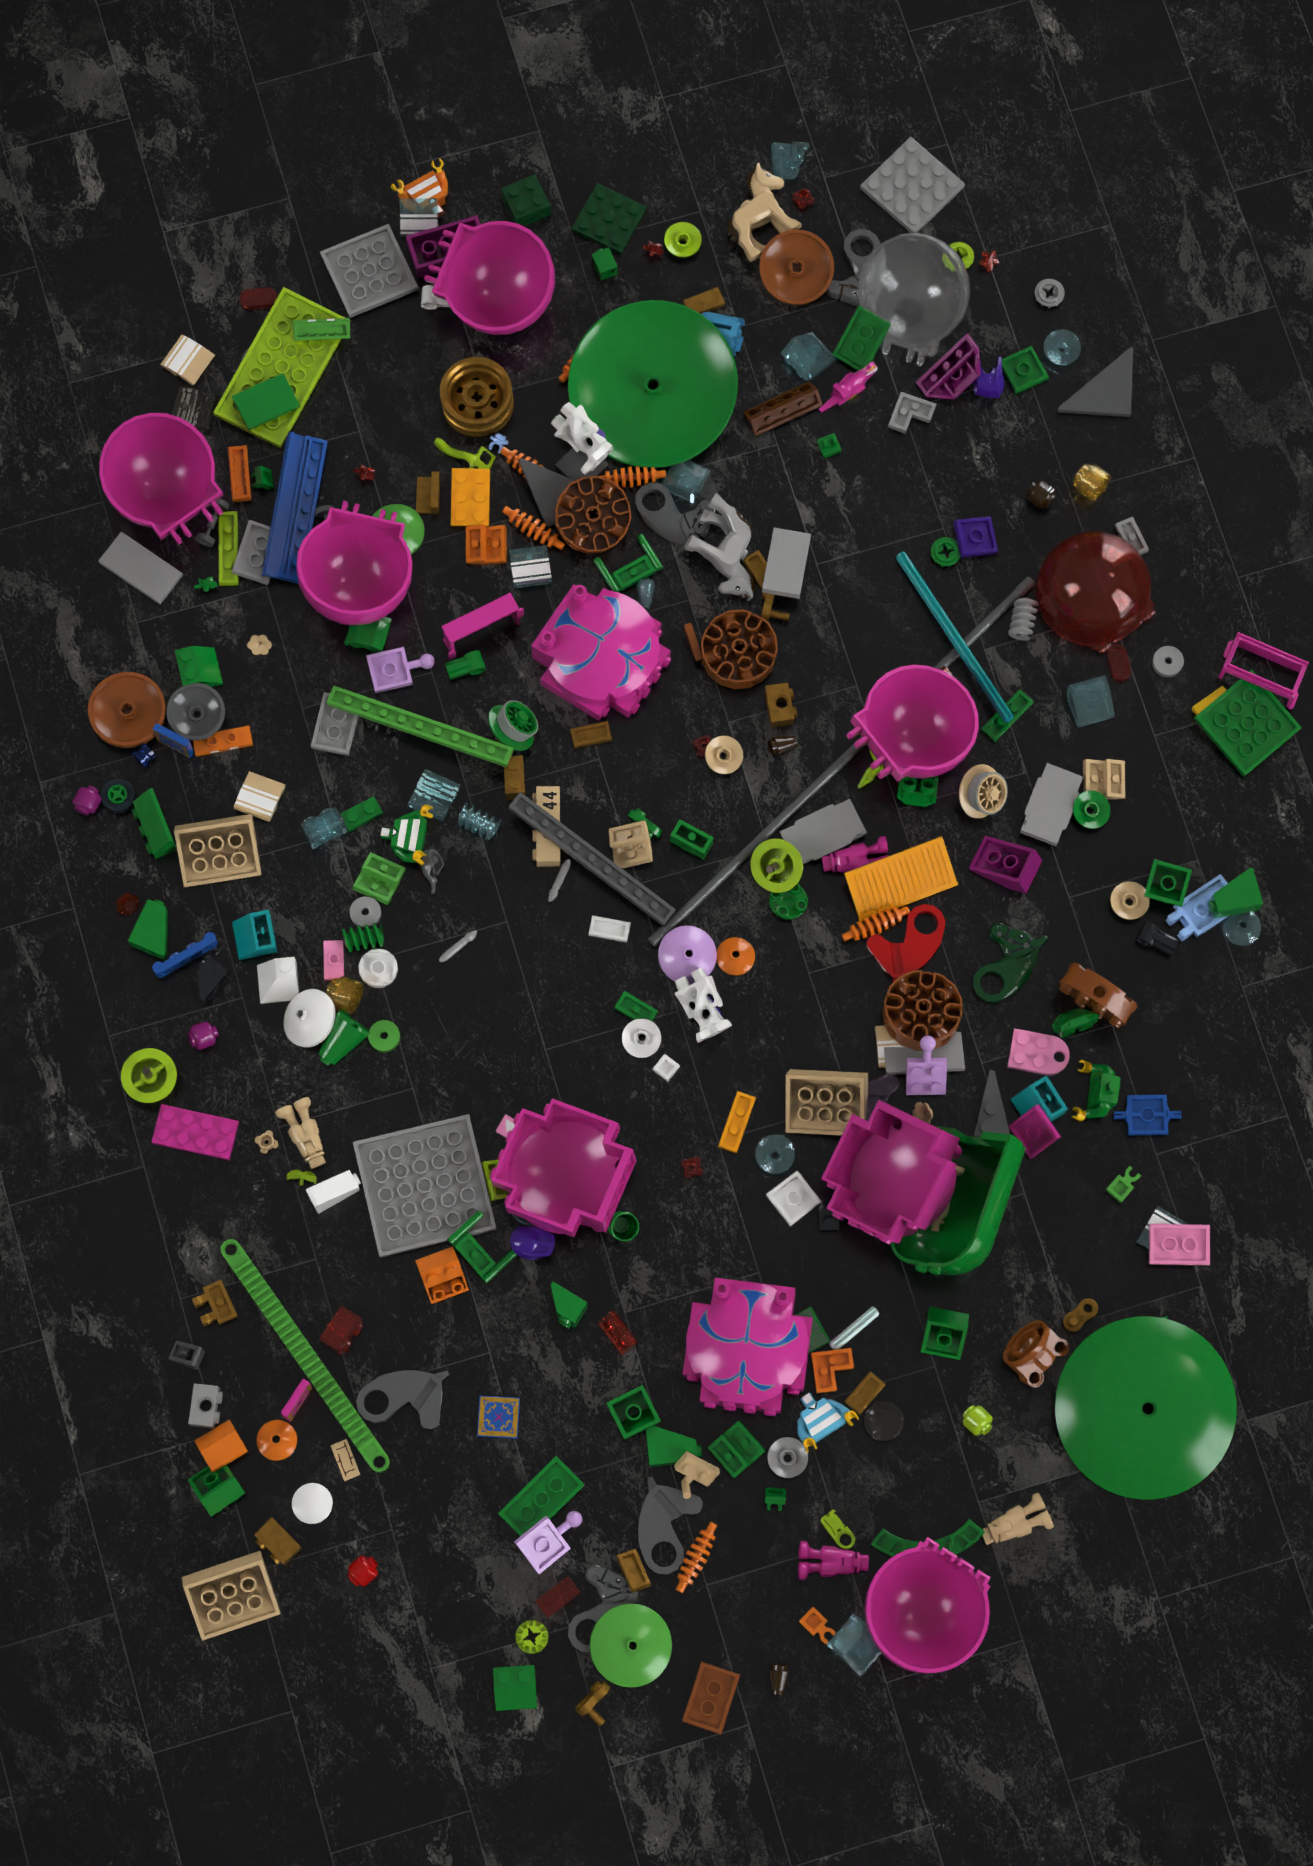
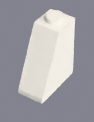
[306,1170,361,1214]

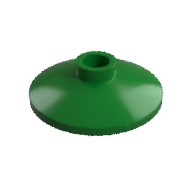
[1073,790,1110,829]

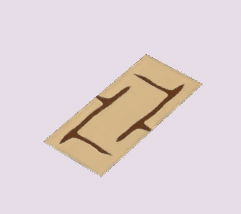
[331,1439,360,1481]

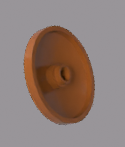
[759,229,834,306]
[88,672,166,748]

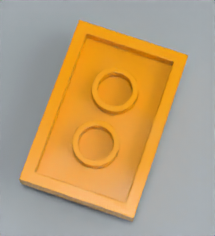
[451,468,490,527]

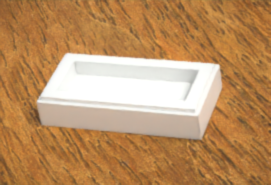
[589,915,631,943]

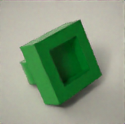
[817,433,842,458]
[250,465,274,490]
[765,1487,786,1511]

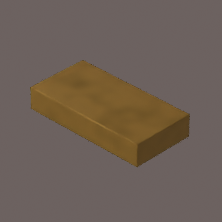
[683,287,725,314]
[742,550,767,591]
[570,721,612,749]
[844,1371,886,1416]
[617,1549,651,1593]

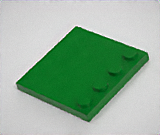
[1194,669,1302,777]

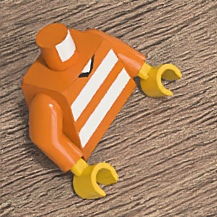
[391,158,448,218]

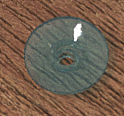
[1043,329,1081,365]
[1222,912,1261,946]
[755,1134,795,1174]

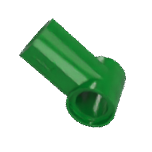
[445,650,486,680]

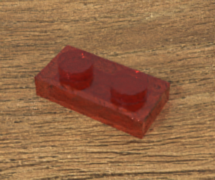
[598,1310,638,1355]
[535,1576,580,1618]

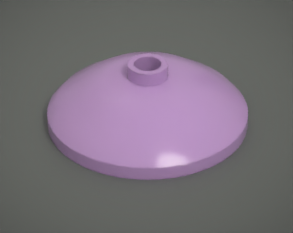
[658,926,717,984]

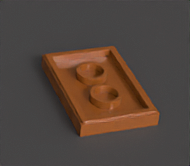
[682,1662,740,1735]

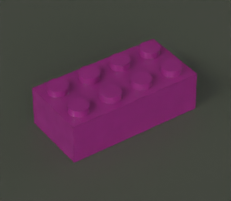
[406,215,480,278]

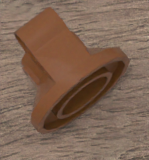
[1003,1320,1069,1387]

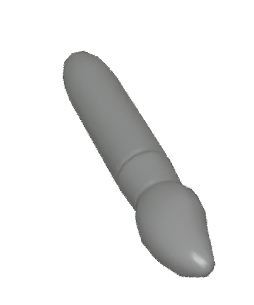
[548,859,571,902]
[439,930,477,962]

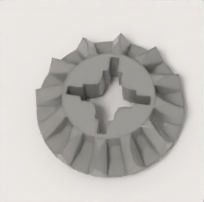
[1034,279,1065,308]

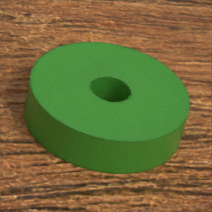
[368,1020,400,1053]

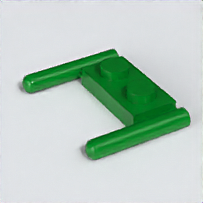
[594,534,663,592]
[447,1211,517,1284]

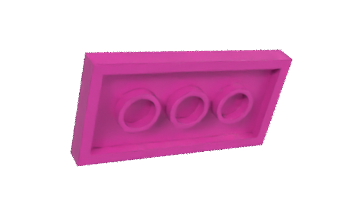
[152,1104,239,1160]

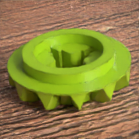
[944,242,974,271]
[516,1620,548,1654]

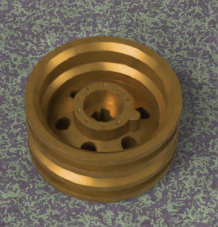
[440,357,514,437]

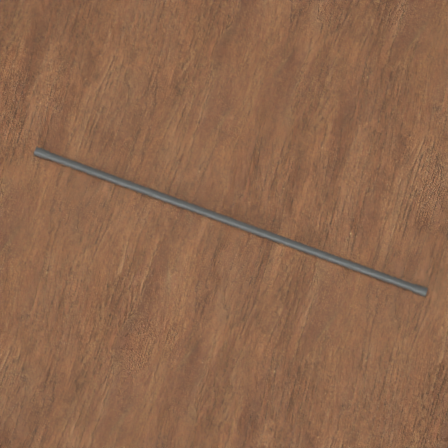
[648,577,1035,948]

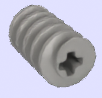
[1008,598,1039,641]

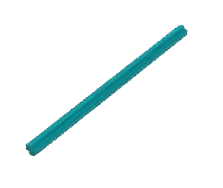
[896,552,1013,723]

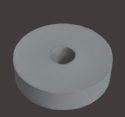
[1152,646,1184,677]
[350,896,381,929]

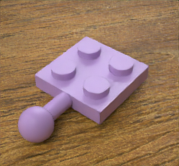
[366,647,435,693]
[906,1036,947,1095]
[514,1511,582,1574]

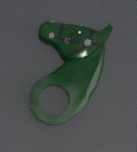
[972,923,1048,1004]

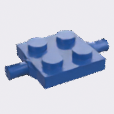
[1113,1095,1182,1136]

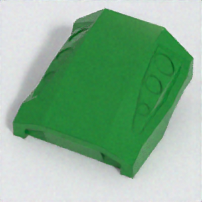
[344,617,391,652]
[897,776,939,807]
[1052,1008,1099,1038]

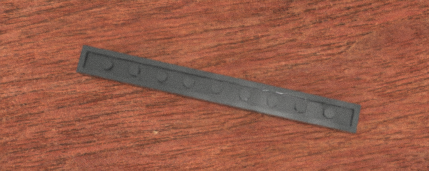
[508,792,676,926]

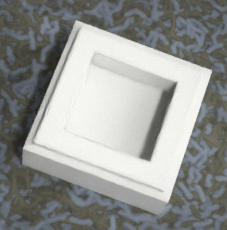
[652,1054,680,1082]

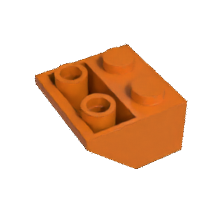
[415,1246,469,1304]

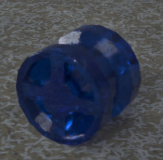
[132,743,156,768]

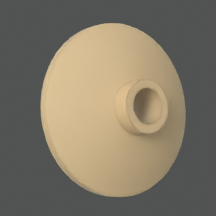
[705,736,743,774]
[1110,881,1150,920]

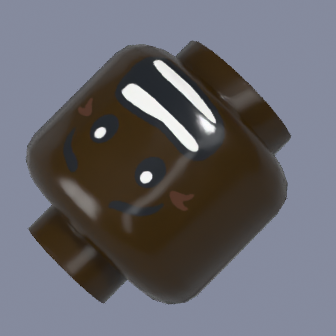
[1027,481,1056,509]

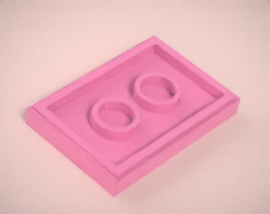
[1149,1224,1210,1266]

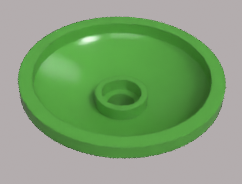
[373,504,425,554]

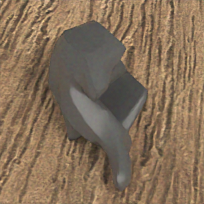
[420,849,444,894]

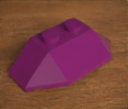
[916,334,981,399]

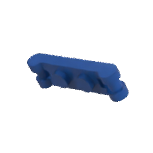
[152,932,218,978]

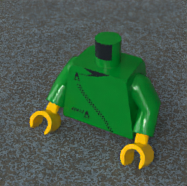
[1072,1060,1120,1121]

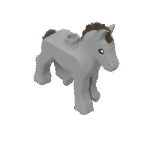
[684,493,756,601]

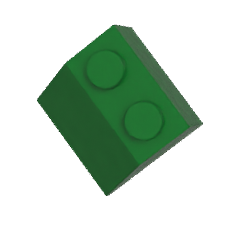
[175,646,223,687]
[1144,859,1192,907]
[551,1282,587,1329]
[921,1307,969,1360]
[606,1385,661,1440]
[188,1465,245,1516]
[493,1665,537,1711]

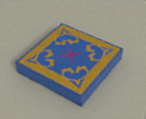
[153,723,194,758]
[477,1396,520,1439]

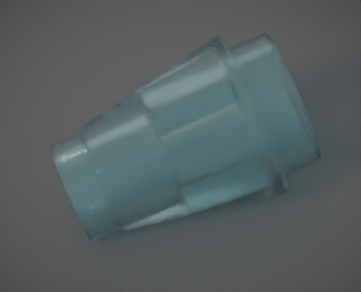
[637,579,655,608]

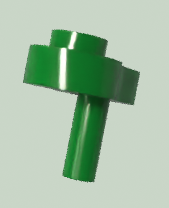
[627,808,663,839]

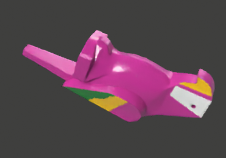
[819,361,877,413]

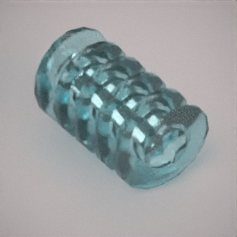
[458,803,501,840]

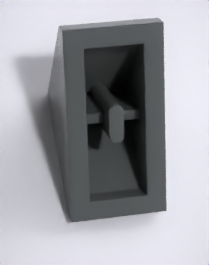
[168,1340,205,1370]

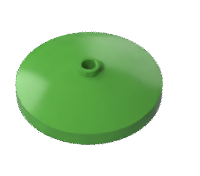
[589,1604,672,1687]

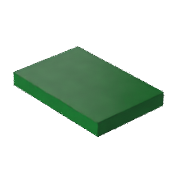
[832,305,892,371]
[232,373,300,430]

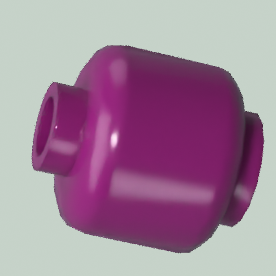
[73,785,101,816]
[187,1021,218,1050]

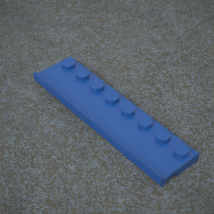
[261,432,328,584]

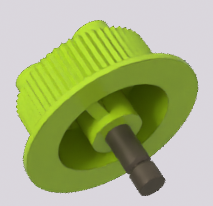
[751,838,803,893]
[121,1048,177,1103]

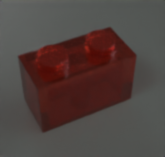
[319,1305,363,1355]

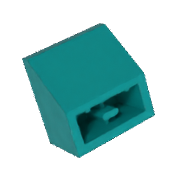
[232,910,278,960]
[1011,1075,1068,1122]

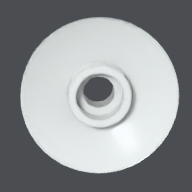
[622,1019,661,1058]

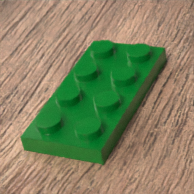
[498,1456,585,1536]

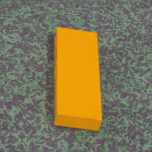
[718,1091,756,1154]

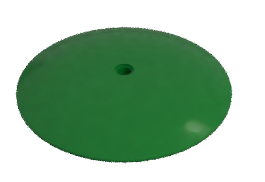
[568,300,738,468]
[1055,1316,1237,1500]

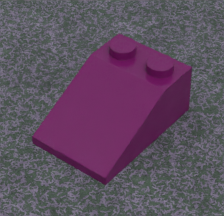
[969,836,1042,894]

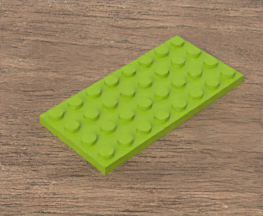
[213,287,345,449]

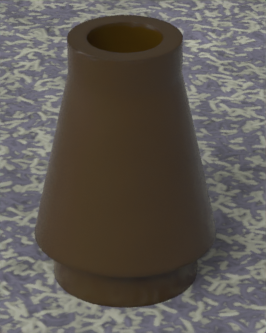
[768,736,798,756]
[769,1664,789,1695]

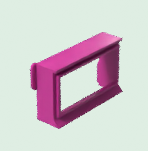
[442,593,524,660]
[1218,632,1309,709]

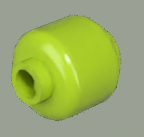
[962,1405,993,1436]

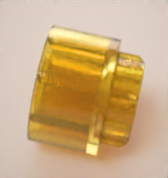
[1073,464,1111,502]
[326,976,363,1014]

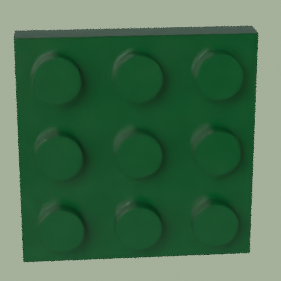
[571,183,647,255]

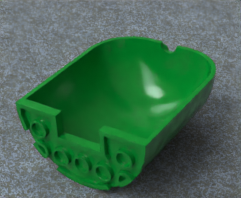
[891,1126,1026,1275]

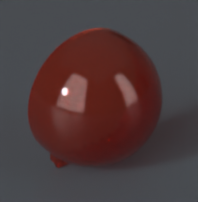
[1036,531,1156,654]

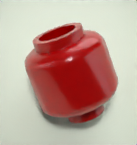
[347,1556,378,1586]

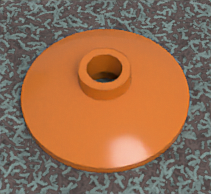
[716,937,755,976]
[257,1420,297,1461]

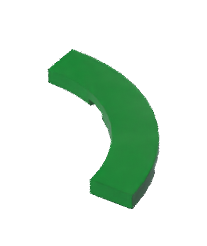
[871,1519,985,1557]

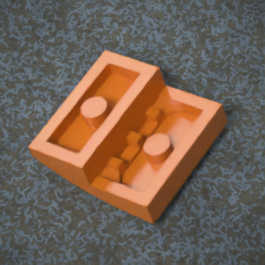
[466,524,507,565]

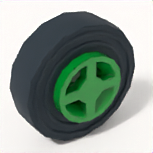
[101,779,136,814]

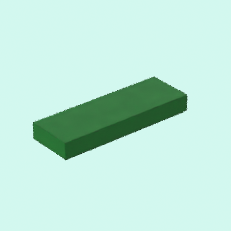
[980,689,1034,743]

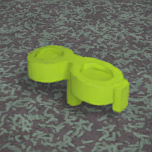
[287,1170,317,1185]

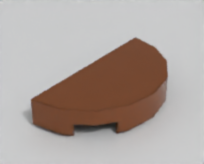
[684,623,703,661]

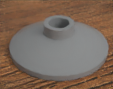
[768,1437,808,1478]

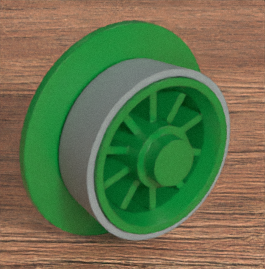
[488,700,538,751]

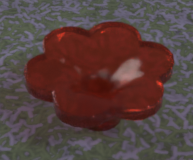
[116,893,139,915]

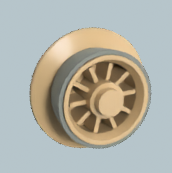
[959,764,1008,818]

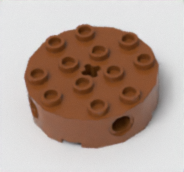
[554,476,631,554]
[701,609,778,689]
[1058,963,1138,1028]
[882,970,962,1051]

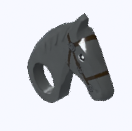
[825,229,885,313]

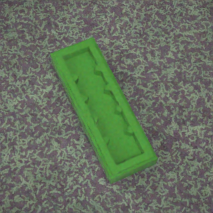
[293,318,350,340]

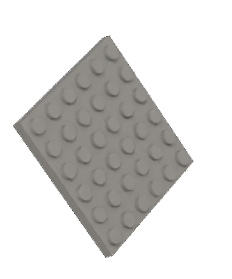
[353,1114,497,1258]

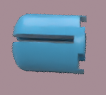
[701,312,745,356]

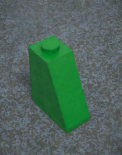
[1208,868,1263,919]
[128,899,168,961]
[646,1425,702,1467]

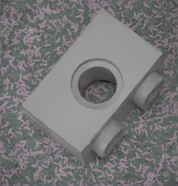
[188,1383,223,1429]

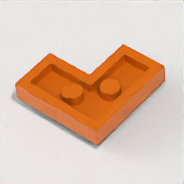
[811,1348,854,1394]

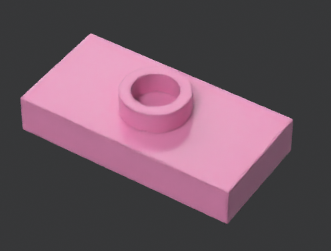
[323,940,344,981]

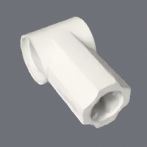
[421,285,450,309]

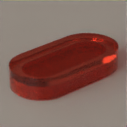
[240,287,278,309]
[1107,644,1131,682]

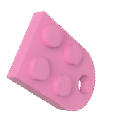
[1007,1028,1070,1076]

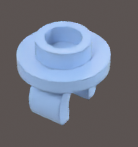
[489,433,508,453]

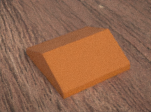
[195,1419,248,1473]

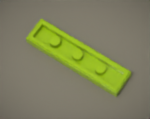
[218,511,239,586]

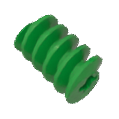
[342,922,384,952]

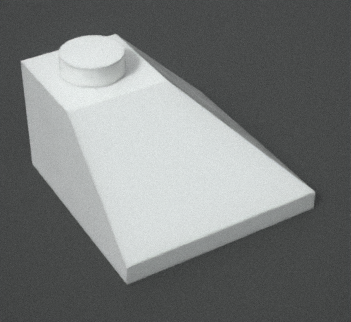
[257,957,299,1004]

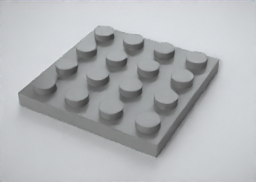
[860,137,965,236]
[320,224,419,318]

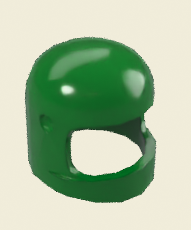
[608,1211,639,1241]

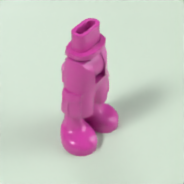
[822,836,889,872]
[798,1541,869,1580]

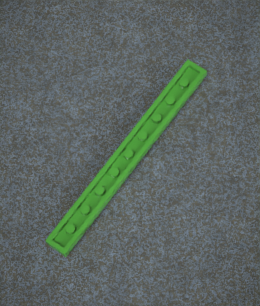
[326,686,514,767]

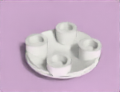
[292,1483,333,1524]

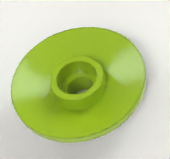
[664,222,702,257]

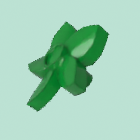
[194,577,218,592]

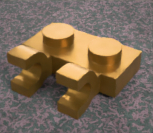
[192,1280,238,1327]

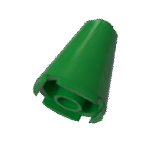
[318,1009,370,1066]

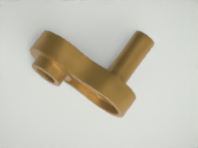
[761,593,790,621]
[1063,1298,1098,1332]
[575,1681,610,1726]

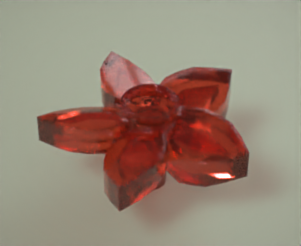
[642,241,664,256]
[979,250,1000,272]
[353,464,375,480]

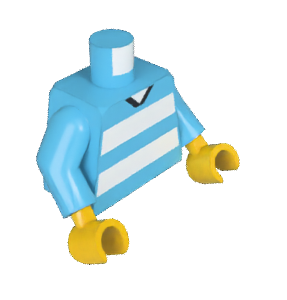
[797,1393,859,1453]

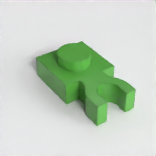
[1105,1166,1141,1203]

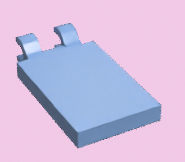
[1165,874,1229,942]

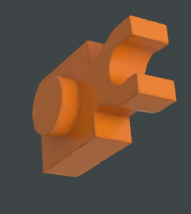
[799,1607,836,1644]

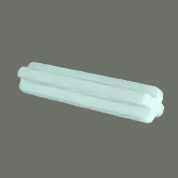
[829,1307,879,1350]

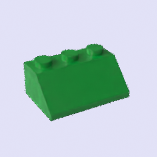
[131,788,177,859]

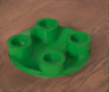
[769,883,808,919]

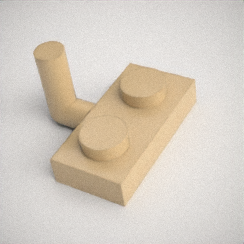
[674,1451,720,1499]

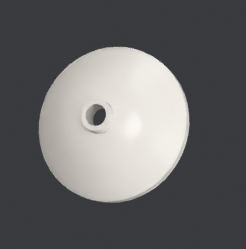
[284,989,335,1047]

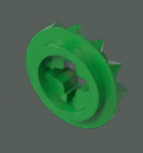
[931,537,961,567]

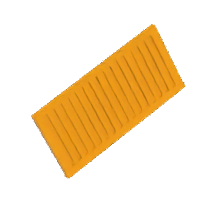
[844,836,958,922]

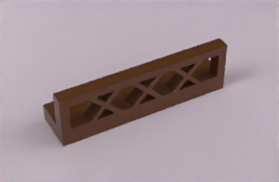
[743,381,823,436]

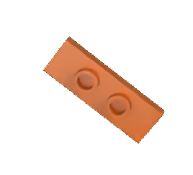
[228,445,252,502]
[193,726,253,757]

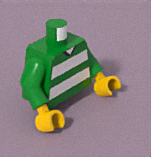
[381,805,433,865]

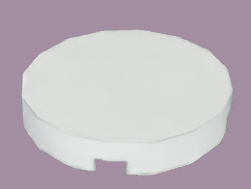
[358,949,398,988]

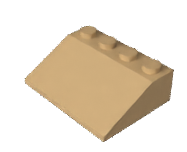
[174,814,261,887]
[786,1069,868,1135]
[182,1551,281,1641]

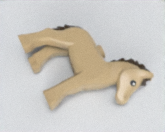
[727,162,801,262]

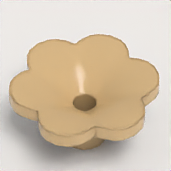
[247,635,272,655]
[912,1102,933,1124]

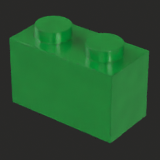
[670,819,714,860]

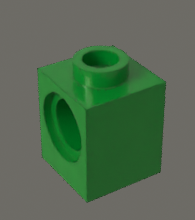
[592,247,618,281]

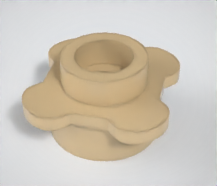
[255,1130,278,1154]

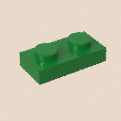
[340,796,383,832]
[614,991,658,1021]

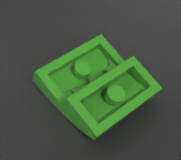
[352,852,405,905]

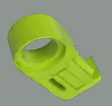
[820,1510,855,1550]

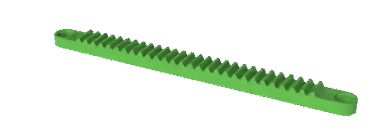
[221,1239,390,1473]

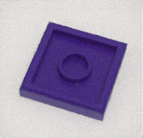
[953,517,998,558]

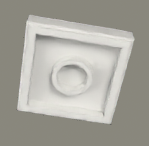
[766,1171,822,1227]

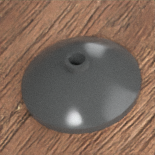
[167,683,225,741]

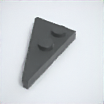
[973,1070,1010,1137]

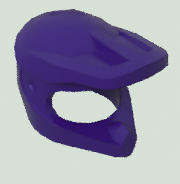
[973,356,1004,399]
[510,1226,555,1260]

